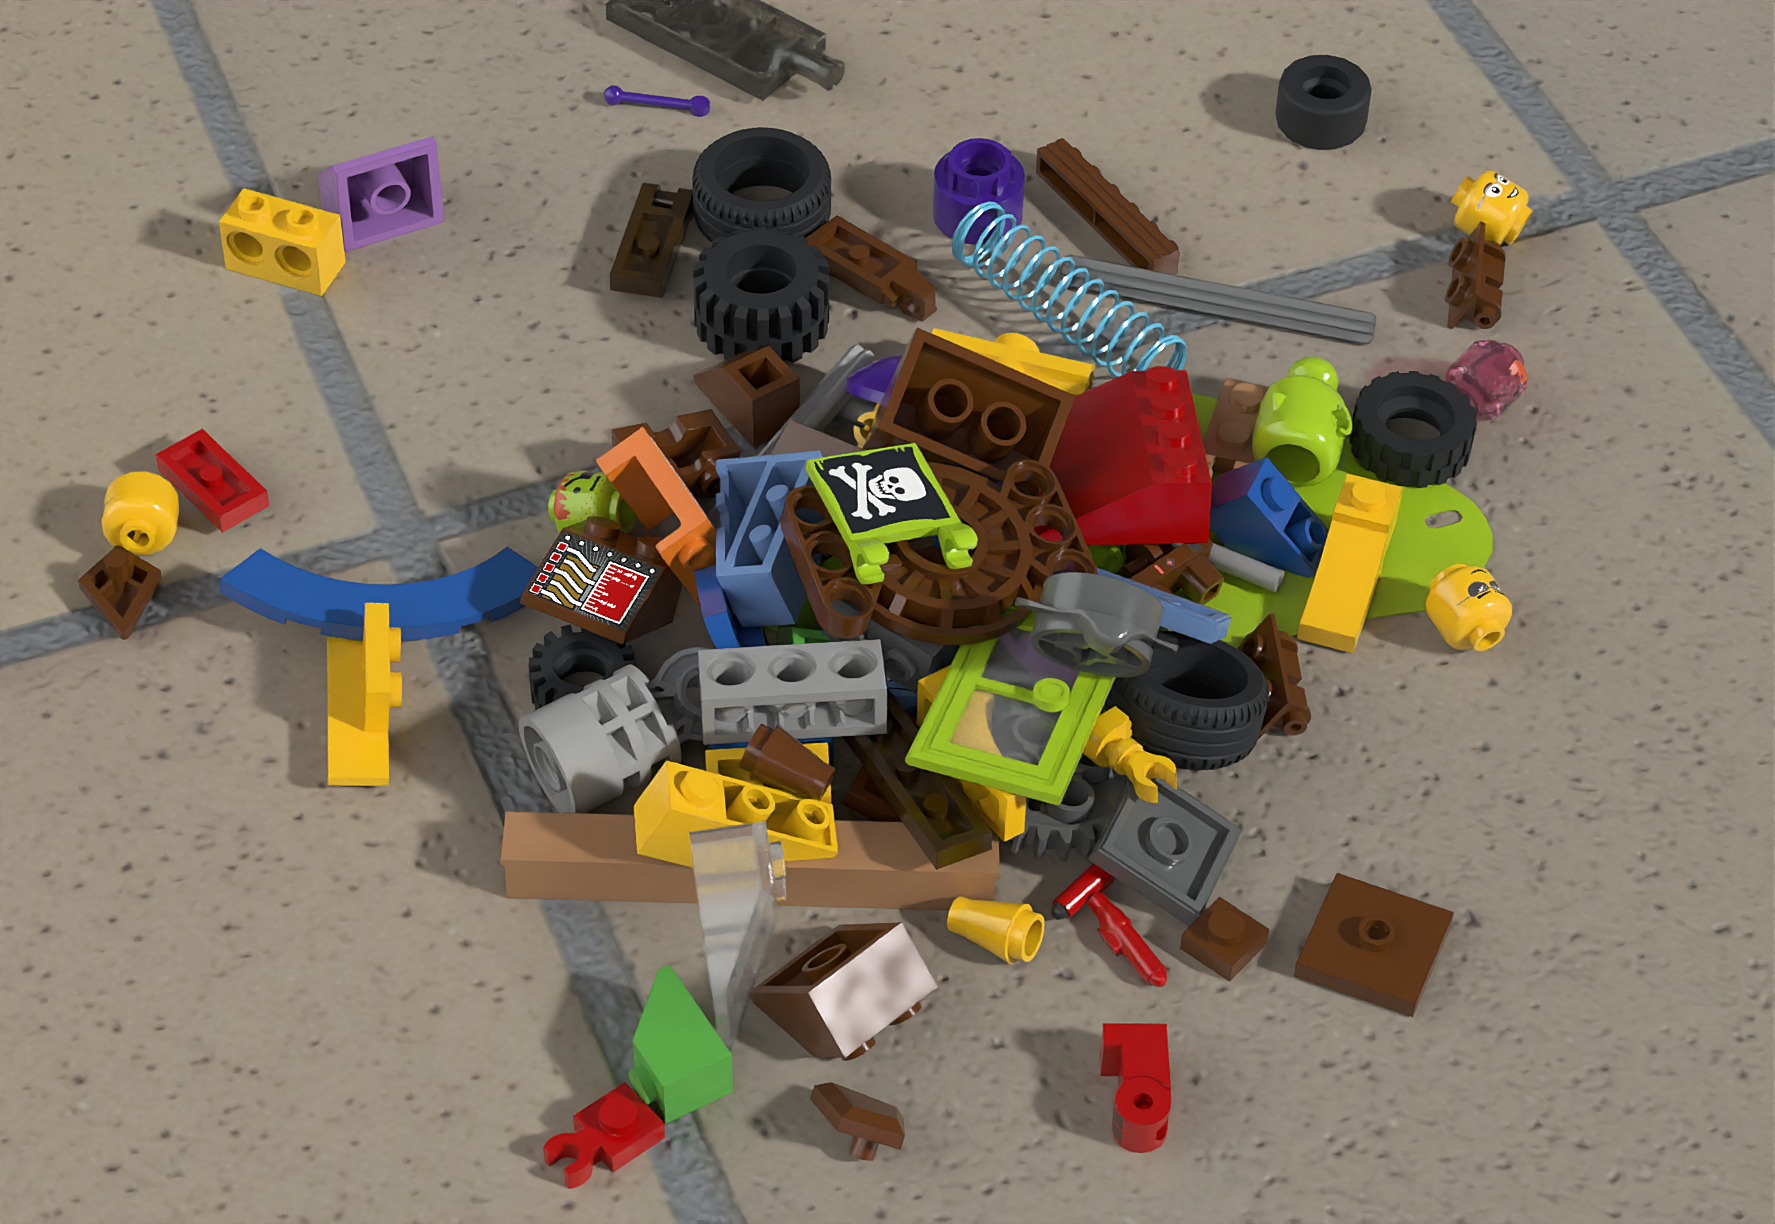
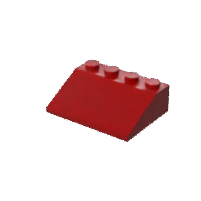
[1034,366,1212,545]

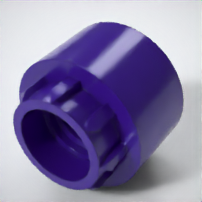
[933,138,1025,245]

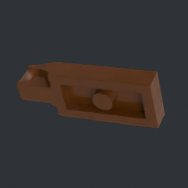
[806,215,937,322]

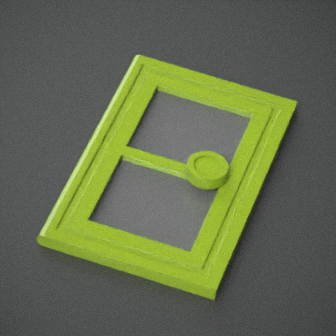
[905,602,1116,806]

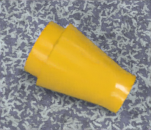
[947,896,1045,964]

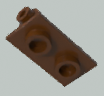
[1445,221,1506,329]
[1238,613,1311,739]

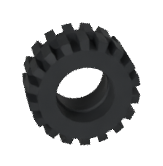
[693,227,829,363]

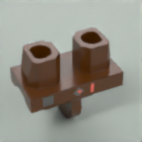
[1121,539,1224,605]

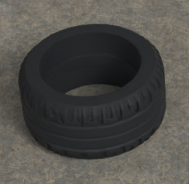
[692,127,831,242]
[1105,631,1269,771]

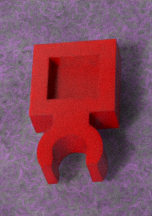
[543,1082,665,1189]

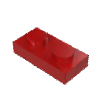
[155,429,269,533]

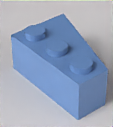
[716,450,824,628]

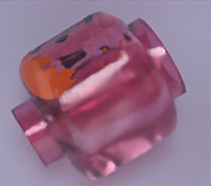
[1445,339,1528,421]

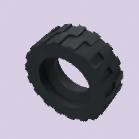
[1349,371,1477,488]

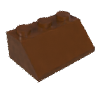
[863,327,1075,496]

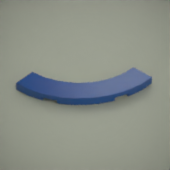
[220,547,538,641]

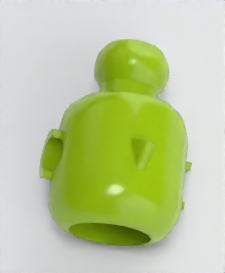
[1252,356,1352,488]

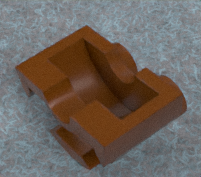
[611,409,742,499]

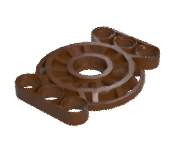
[780,460,1098,645]

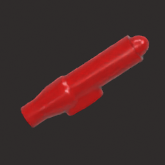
[1087,892,1167,988]

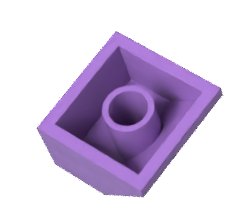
[318,136,444,252]

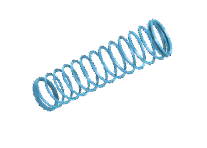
[952,201,1187,377]

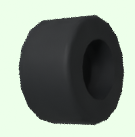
[1275,55,1372,150]

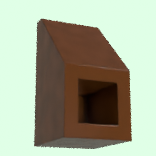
[693,346,800,448]

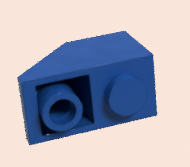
[1210,457,1329,578]

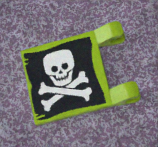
[805,443,978,584]

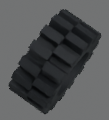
[528,624,636,710]

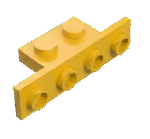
[327,603,402,786]

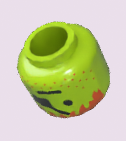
[548,470,637,533]

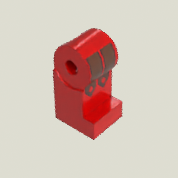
[1099,1023,1171,1153]

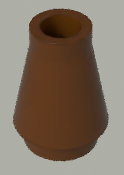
[739,724,836,801]

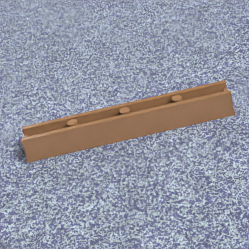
[500,811,999,910]

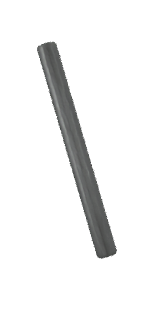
[1060,254,1376,345]

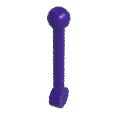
[604,85,710,117]

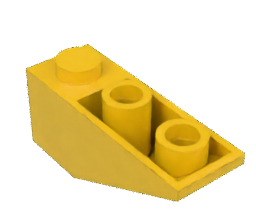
[634,760,838,868]

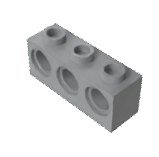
[698,639,887,745]

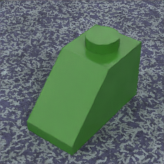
[628,964,733,1124]

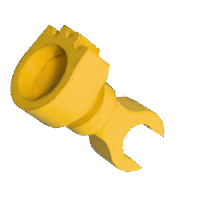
[1083,706,1177,803]

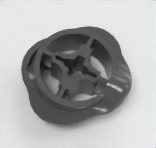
[1015,572,1179,678]

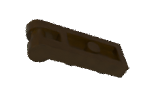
[610,182,694,298]

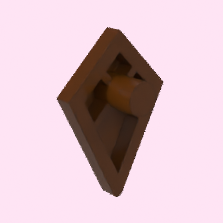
[78,545,162,640]
[810,1082,905,1161]

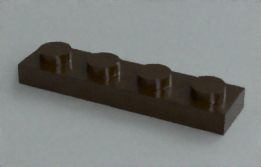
[842,688,992,870]

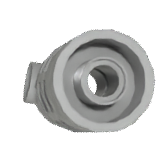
[519,646,713,813]

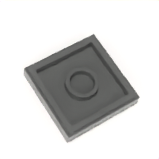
[1088,778,1243,926]

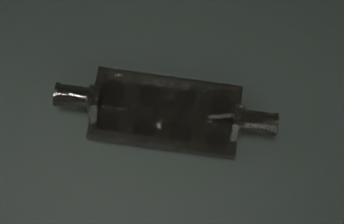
[606,0,845,101]

